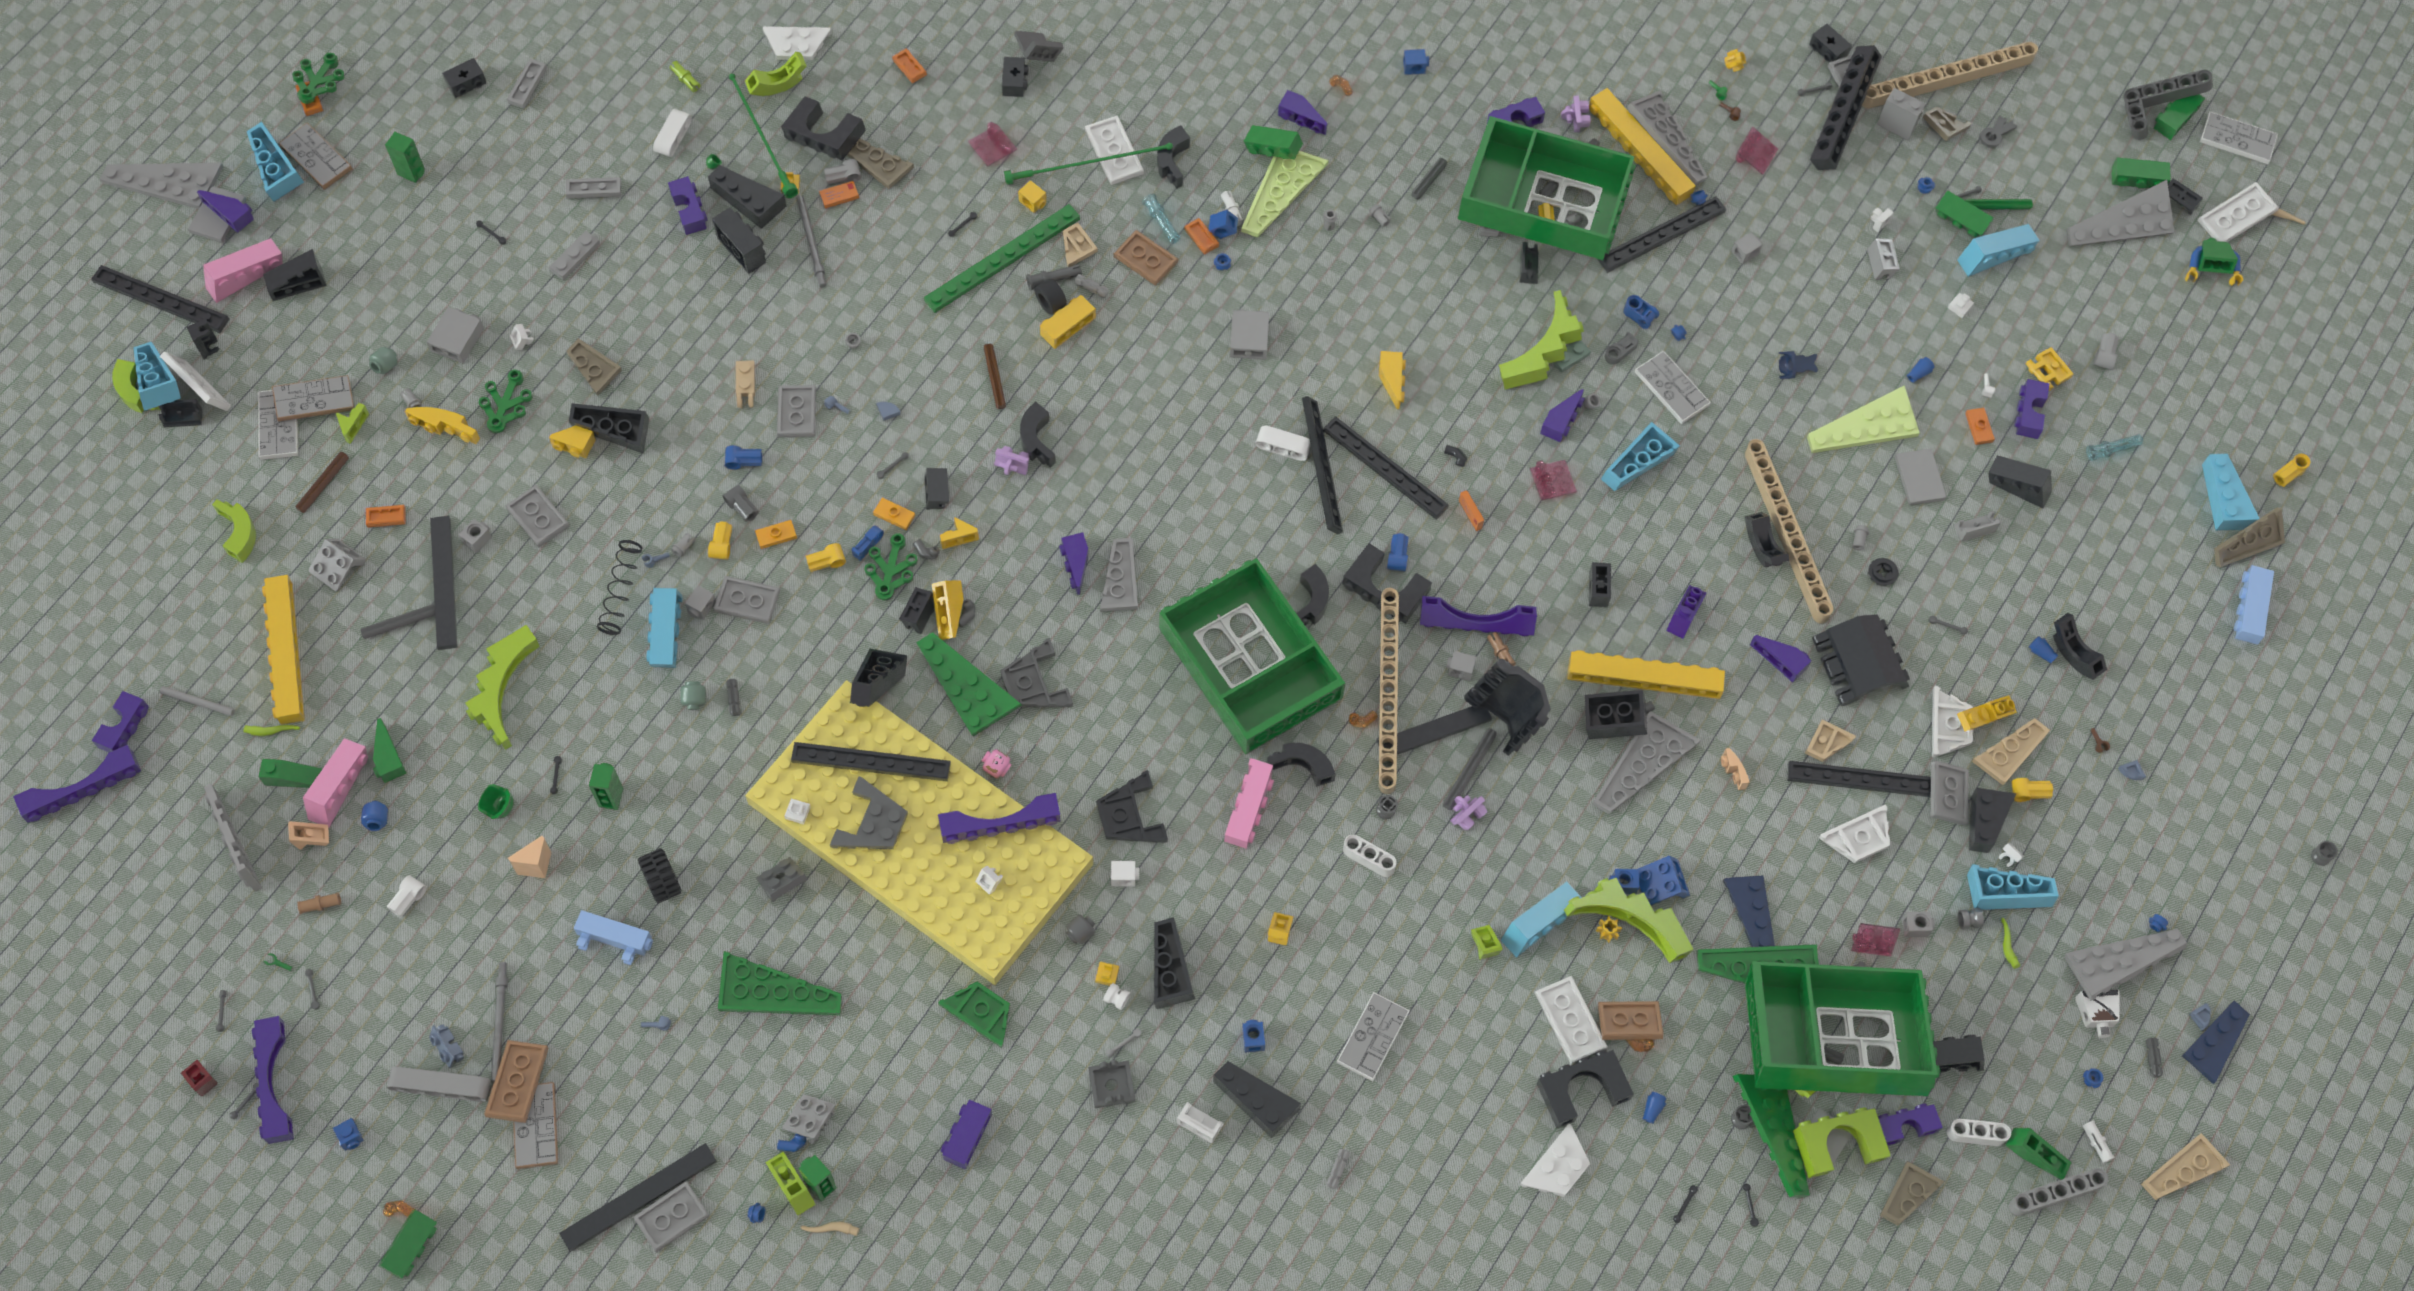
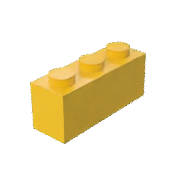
[1040,295,1096,349]

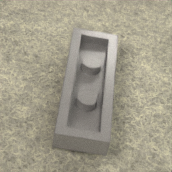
[507,59,547,109]
[566,177,621,198]
[549,231,600,280]

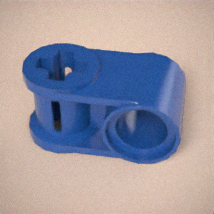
[1623,295,1659,329]

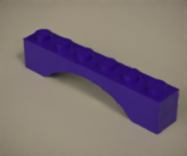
[1420,596,1537,636]
[13,745,141,823]
[938,793,1061,844]
[252,1016,294,1144]

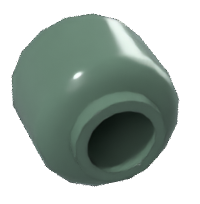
[369,347,398,374]
[680,681,706,710]

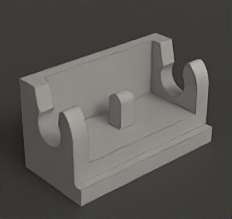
[1867,238,1900,280]
[1954,511,2001,542]

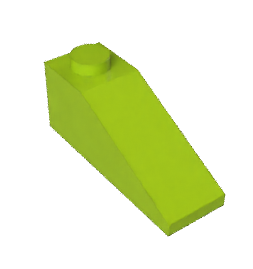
[765,1152,816,1216]

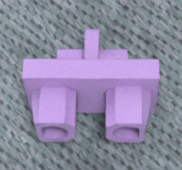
[1561,96,1591,132]
[994,446,1029,475]
[1450,795,1488,830]

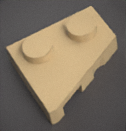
[1063,223,1098,267]
[1805,719,1856,762]

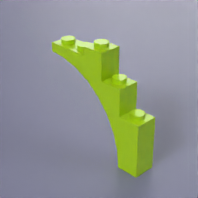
[1499,290,1584,390]
[465,624,540,750]
[1564,878,1694,963]

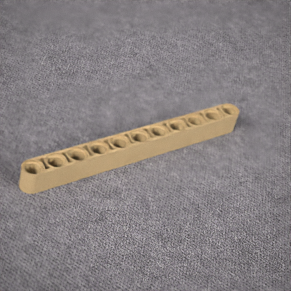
[1862,42,2038,109]
[1745,439,1833,624]
[1379,588,1399,794]

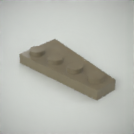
[847,138,914,189]
[2214,507,2285,567]

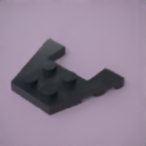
[1096,770,1168,843]

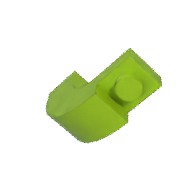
[745,51,807,96]
[112,359,160,413]
[212,499,256,563]

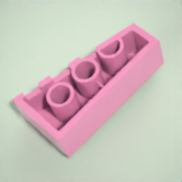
[203,238,283,303]
[303,738,368,828]
[1224,758,1274,849]

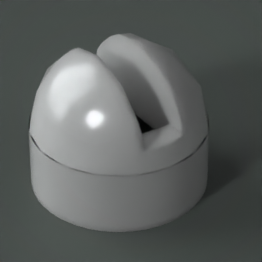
[845,333,860,349]
[1584,393,1600,409]

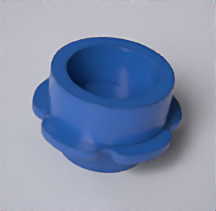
[1918,177,1935,194]
[1690,190,1708,205]
[1214,253,1231,270]
[1671,325,1687,341]
[2149,914,2168,932]
[2083,1068,2103,1088]
[747,1203,766,1223]

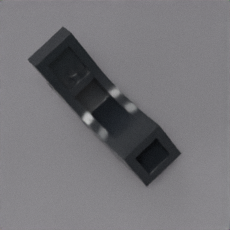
[1157,125,1190,188]
[1020,401,1056,468]
[1745,512,1789,568]
[1296,564,1329,626]
[2053,613,2107,680]
[1267,743,1336,787]

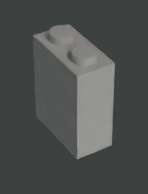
[1877,88,1926,140]
[427,307,484,364]
[1230,309,1269,360]

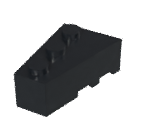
[263,249,327,301]
[1988,455,2052,509]
[1969,788,2016,853]

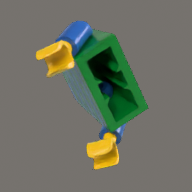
[2185,238,2243,286]

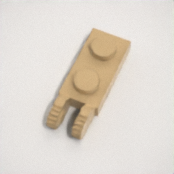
[736,360,755,408]

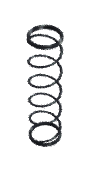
[596,540,643,635]

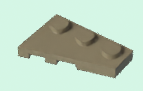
[566,338,622,396]
[1879,1161,1945,1226]

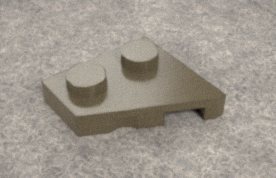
[1922,107,1971,141]

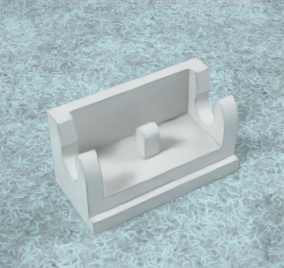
[1177,1102,1224,1144]

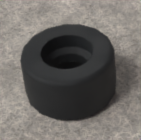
[1035,279,1067,315]

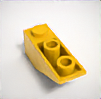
[1379,351,1406,409]

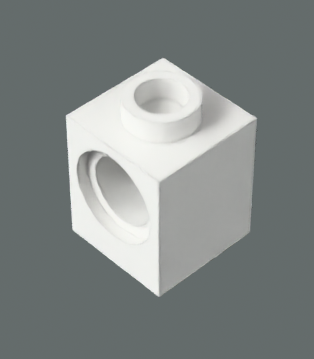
[1111,861,1139,887]

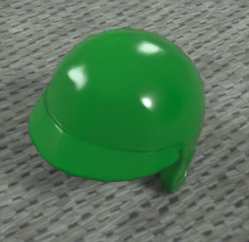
[478,784,514,819]

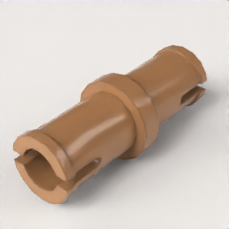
[1487,632,1516,666]
[297,892,341,914]

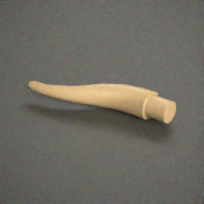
[2272,208,2305,225]
[801,1222,859,1236]

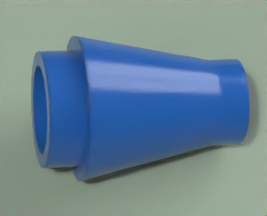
[1907,357,1935,383]
[2028,636,2058,663]
[1642,1092,1667,1124]

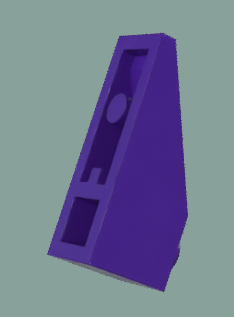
[197,190,254,233]
[1750,635,1812,683]

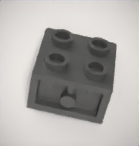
[1014,31,1064,62]

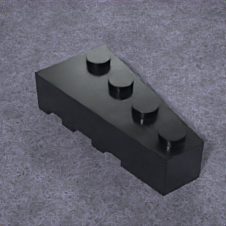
[708,165,787,229]
[568,403,649,454]
[850,648,908,707]
[1154,917,1195,1009]
[1933,1035,1985,1073]
[1213,1061,1301,1138]

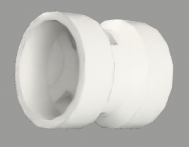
[1103,983,1131,1010]

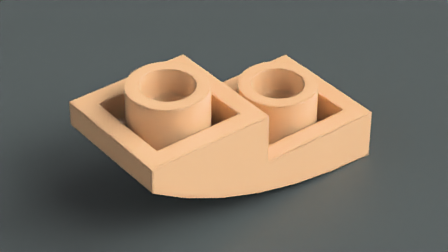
[1721,748,1750,791]

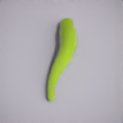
[243,725,300,737]
[2001,918,2020,969]

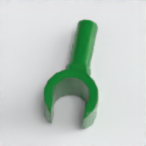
[1708,80,1728,101]
[263,953,292,971]

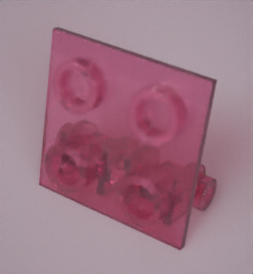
[968,122,1017,167]
[1736,127,1778,175]
[1530,460,1577,501]
[1851,923,1900,956]

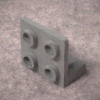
[309,539,366,591]

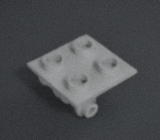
[782,1094,836,1144]

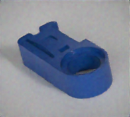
[852,525,884,561]

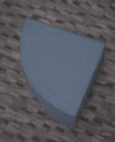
[876,402,901,421]
[2118,760,2146,780]
[2189,1003,2211,1031]

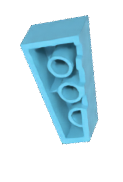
[246,122,304,202]
[1957,224,2040,277]
[133,341,181,411]
[1601,422,1680,491]
[2202,454,2260,531]
[646,588,683,668]
[1967,864,2059,910]
[1501,881,1582,958]

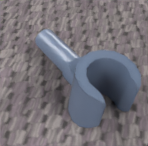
[824,396,850,414]
[642,552,670,568]
[641,1016,671,1031]

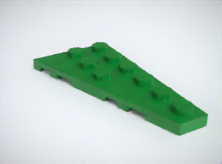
[916,632,1022,737]
[1696,944,1819,984]
[718,951,842,1016]
[1732,1074,1810,1198]

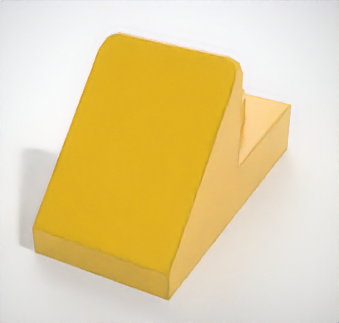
[940,517,979,549]
[1267,912,1294,945]

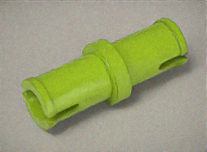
[669,61,701,92]

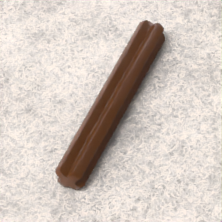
[983,343,1006,410]
[295,451,349,513]

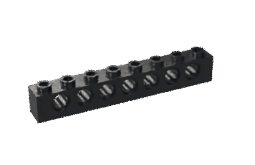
[1810,45,1882,170]

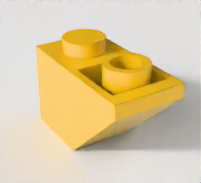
[549,425,596,458]

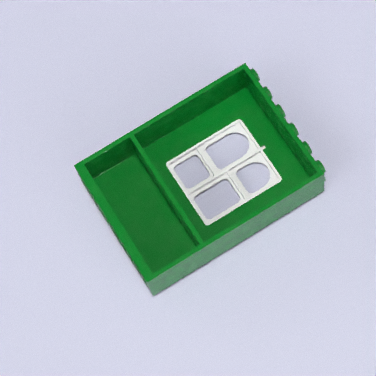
[1457,116,1636,260]
[1159,558,1345,755]
[1745,961,1940,1097]

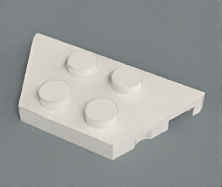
[763,26,831,60]
[1932,686,1973,757]
[1819,805,1890,863]
[1520,1124,1590,1197]

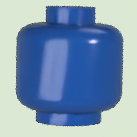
[361,801,388,831]

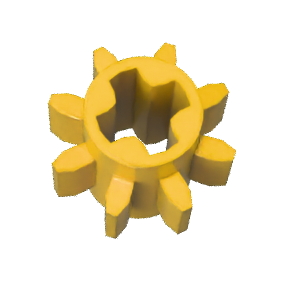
[1724,49,1746,72]
[1596,916,1622,943]

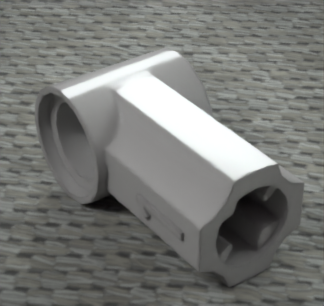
[824,159,861,185]
[2093,333,2119,370]

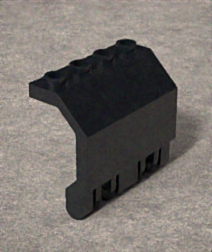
[1812,614,1910,706]
[1464,659,1551,756]

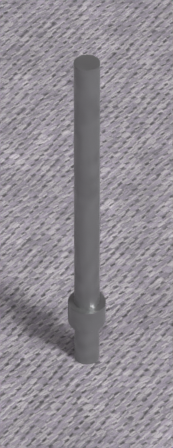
[797,195,827,288]
[491,962,508,1082]

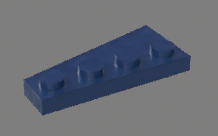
[1723,875,1775,947]
[2182,1000,2250,1084]

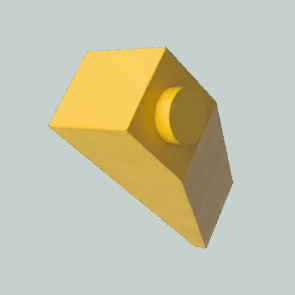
[932,580,964,640]

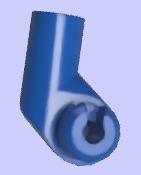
[777,1134,807,1152]

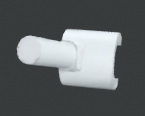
[1982,373,1995,398]

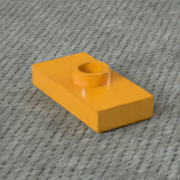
[873,497,915,530]
[755,520,797,549]

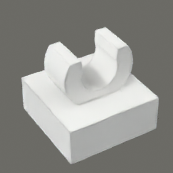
[1870,208,1894,232]
[1948,293,1974,318]
[510,324,534,350]
[784,798,811,825]
[1999,843,2025,867]
[975,866,1003,895]

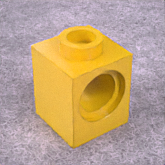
[1018,180,1047,213]

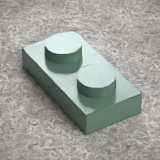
[1553,340,1591,373]

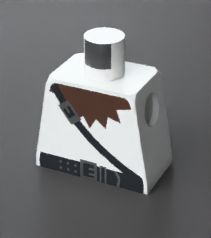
[2075,990,2119,1038]

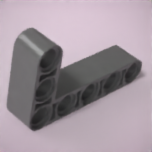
[2124,69,2213,140]

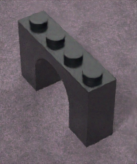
[781,96,866,161]
[1342,543,1432,624]
[1537,1050,1634,1129]

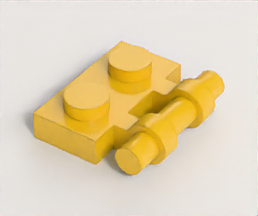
[2025,347,2074,391]

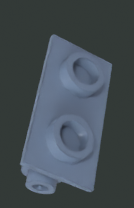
[429,1024,464,1068]

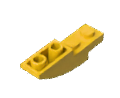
[405,407,480,444]
[1957,695,2017,732]

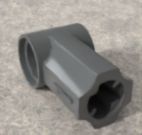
[722,485,759,522]

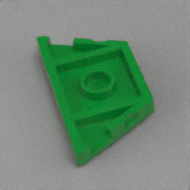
[938,981,1010,1048]

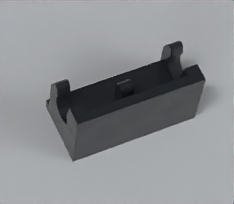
[2168,178,2203,215]
[1519,242,1539,284]
[187,319,219,359]
[158,399,203,428]
[924,468,949,510]
[899,587,935,634]

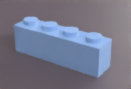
[2234,565,2274,645]

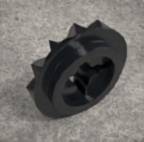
[1868,558,1899,587]

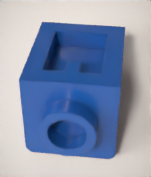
[333,1118,364,1151]

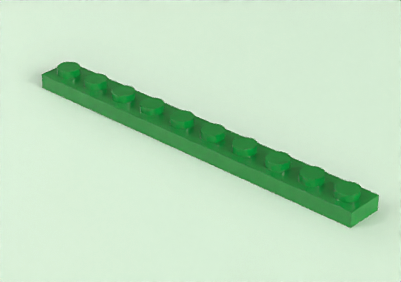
[924,204,1080,313]

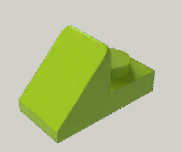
[336,402,369,444]
[1471,925,1502,960]

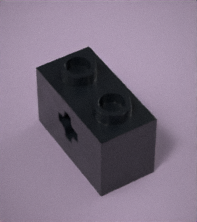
[1809,24,1852,63]
[1002,57,1029,97]
[442,58,487,98]
[1589,562,1611,607]

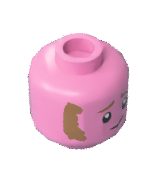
[981,749,1012,778]

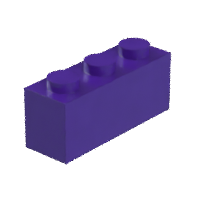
[941,1099,992,1170]

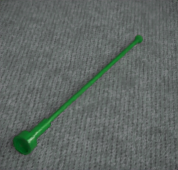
[729,73,798,199]
[1004,143,1173,185]

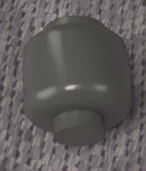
[1066,915,1095,944]

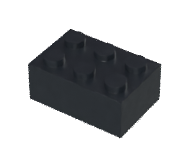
[712,207,766,274]
[1585,690,1647,740]

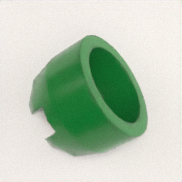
[706,154,722,170]

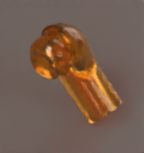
[1329,75,1353,96]
[1349,710,1378,728]
[1625,1039,1654,1052]
[383,1200,414,1217]

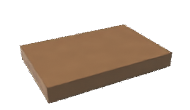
[1114,230,1178,286]
[1598,1001,1664,1040]

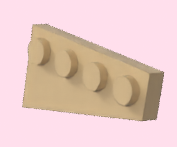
[1972,718,2050,785]
[2141,1133,2230,1200]

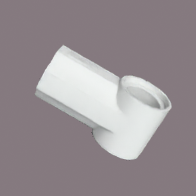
[386,875,427,918]

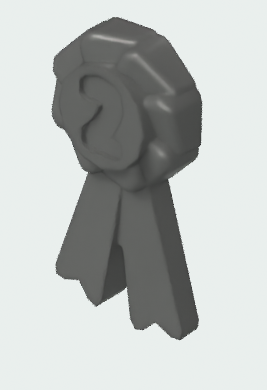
[1979,116,2017,148]

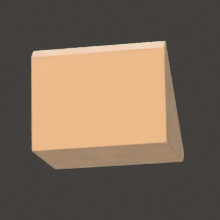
[508,836,552,878]

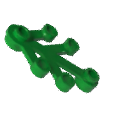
[292,52,345,104]
[478,369,532,433]
[864,533,918,600]

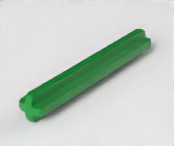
[1964,199,2033,210]

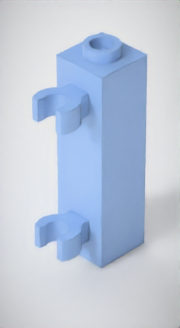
[574,910,653,965]

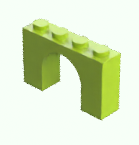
[1793,1107,1891,1178]

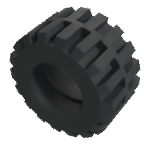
[638,848,681,903]

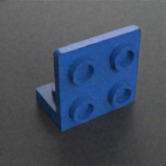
[1638,855,1690,906]

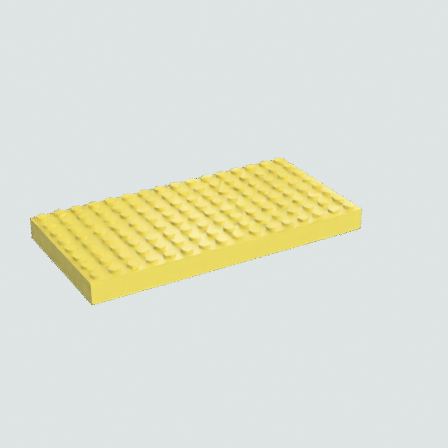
[745,680,1093,985]

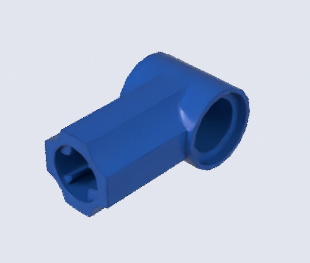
[724,445,763,470]
[1387,533,1409,572]

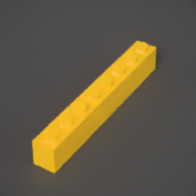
[1589,88,1696,206]
[262,574,305,725]
[1567,650,1725,699]

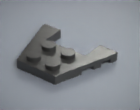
[1000,638,1073,707]
[830,776,908,849]

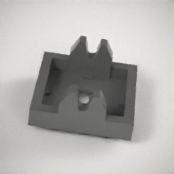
[756,857,808,902]
[1088,1060,1135,1108]

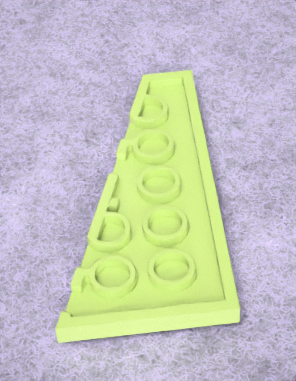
[1241,151,1329,237]
[1807,386,1920,453]

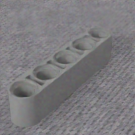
[387,1067,491,1102]
[2009,1168,2109,1216]

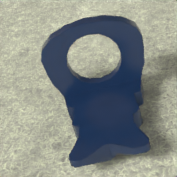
[1778,351,1818,379]

